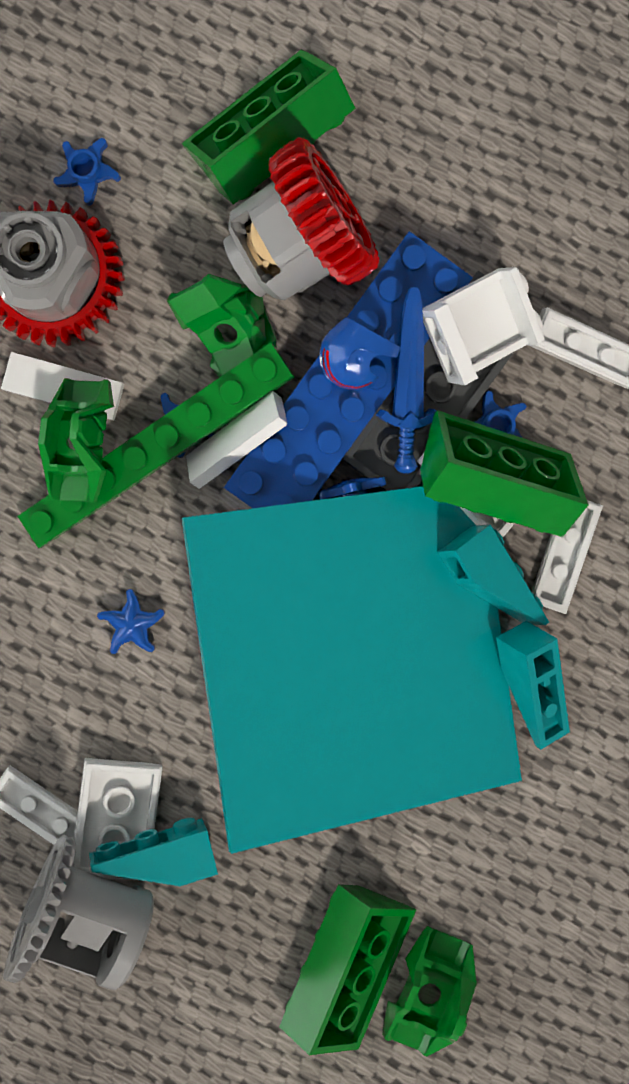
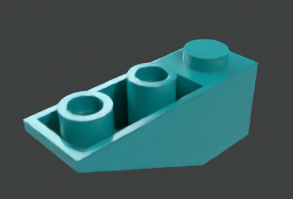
[437,524,549,625]
[89,818,218,886]

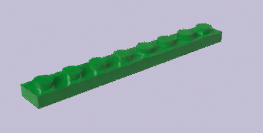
[17,343,295,548]

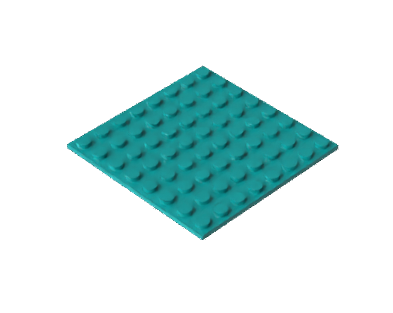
[181,486,522,854]

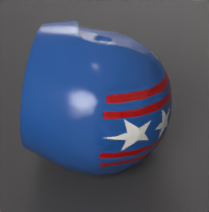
[320,317,401,389]

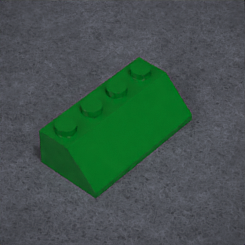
[182,49,356,205]
[420,410,589,537]
[279,884,416,1055]

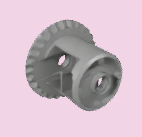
[3,834,154,991]

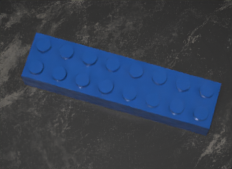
[223,231,473,508]

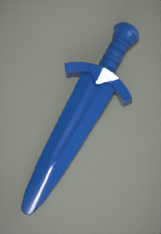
[376,287,437,474]

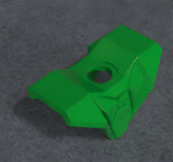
[167,274,277,377]
[38,378,114,502]
[382,926,477,1057]

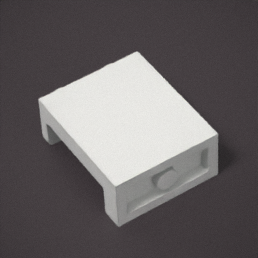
[422,267,545,385]

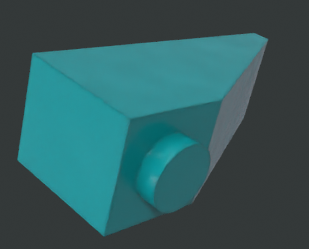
[496,621,570,750]

